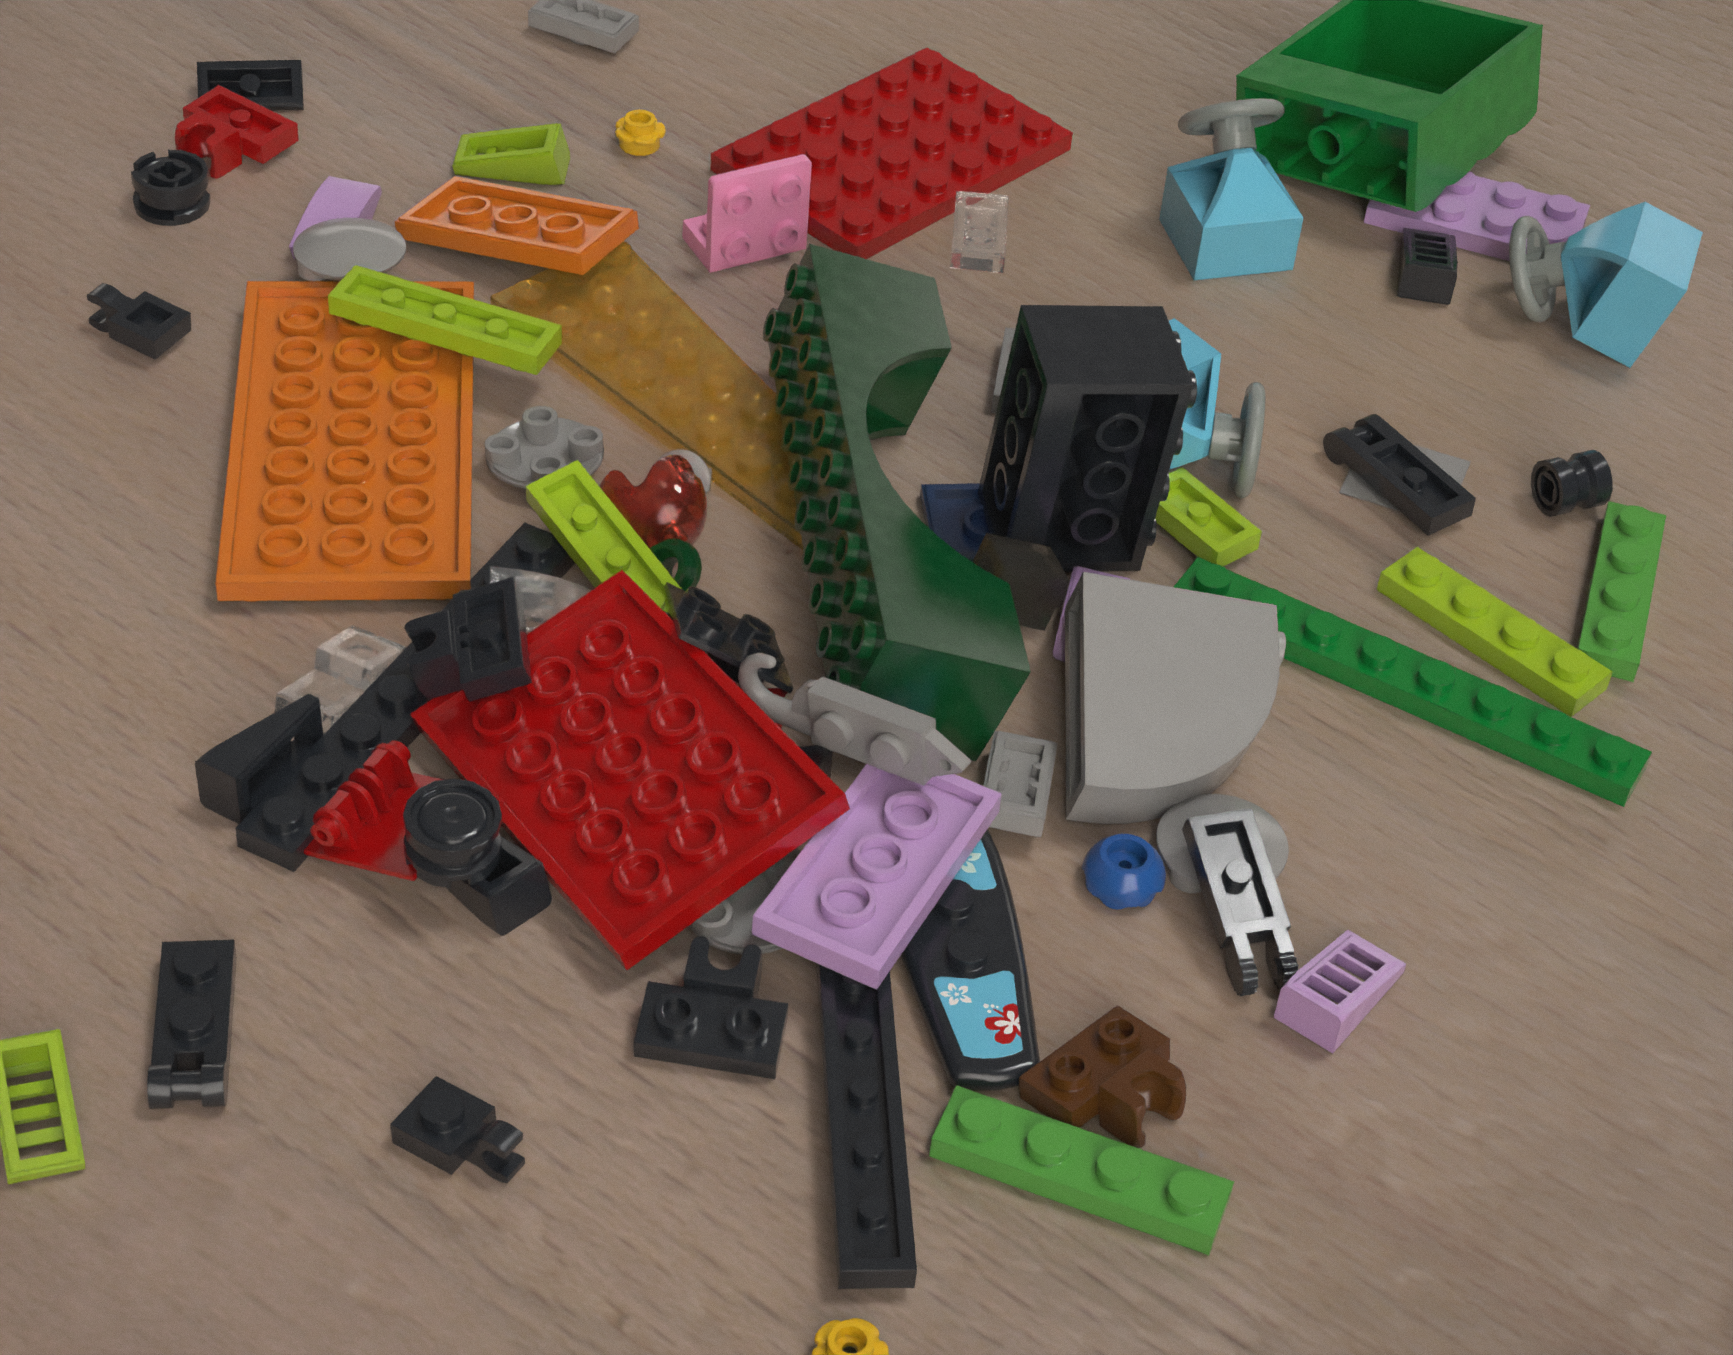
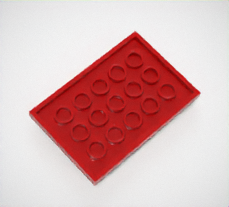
[710,47,1073,259]
[410,570,850,970]

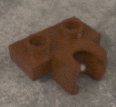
[1019,1005,1186,1148]

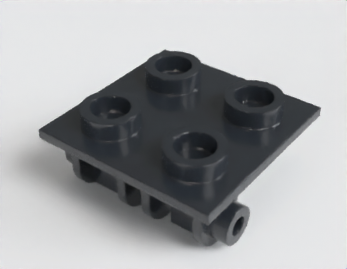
[664,582,794,693]

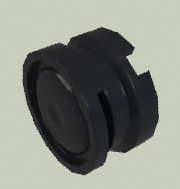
[131,149,211,226]
[403,778,502,888]

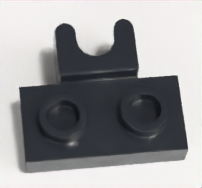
[404,576,532,702]
[634,936,788,1079]

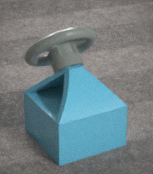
[1159,98,1304,280]
[1509,202,1703,368]
[1169,318,1266,498]

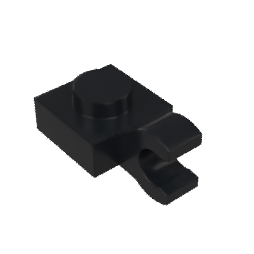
[87,283,192,360]
[390,1076,525,1183]

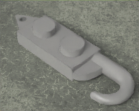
[738,653,971,786]

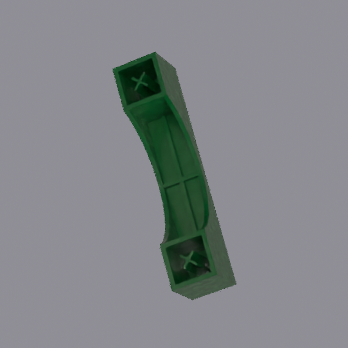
[763,243,1031,761]

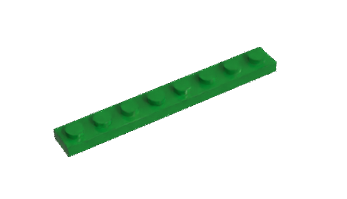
[1174,557,1652,807]

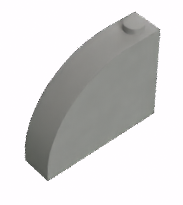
[1065,572,1286,824]

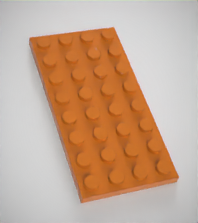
[215,281,475,602]

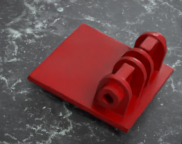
[304,740,444,881]

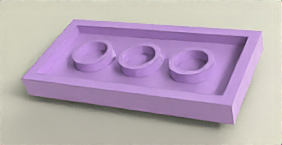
[1364,171,1590,261]
[752,764,1002,990]

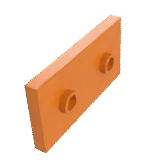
[395,176,639,275]

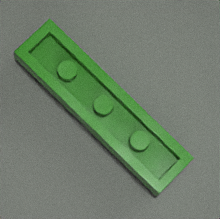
[1576,501,1666,682]
[929,1085,1234,1255]

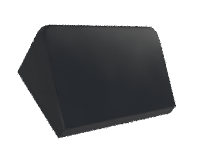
[197,60,304,111]

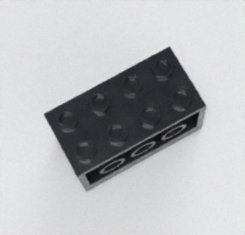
[978,305,1197,572]

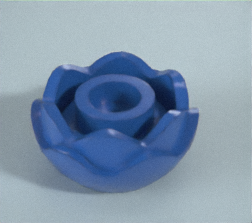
[1081,834,1166,910]

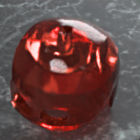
[599,455,708,549]

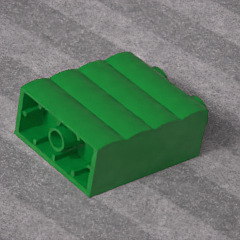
[1236,0,1543,212]

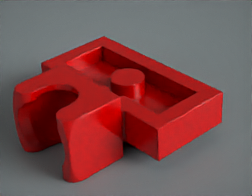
[175,85,299,179]

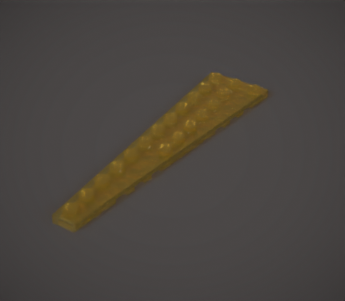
[490,241,803,550]

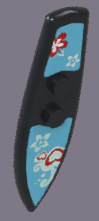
[901,829,1040,1091]

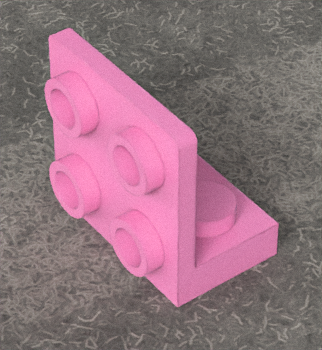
[682,154,812,273]

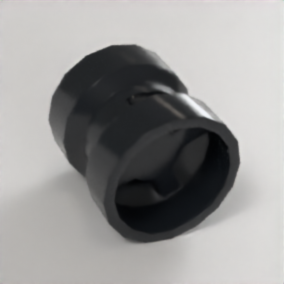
[1531,449,1613,517]

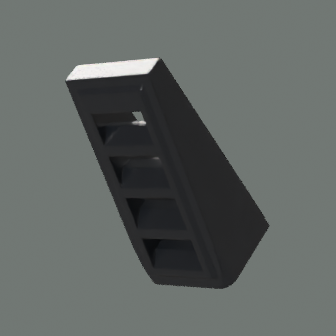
[1397,228,1458,305]
[195,693,323,824]
[446,836,552,936]

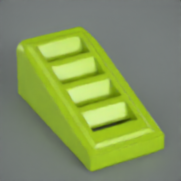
[452,123,570,185]
[0,1029,86,1184]

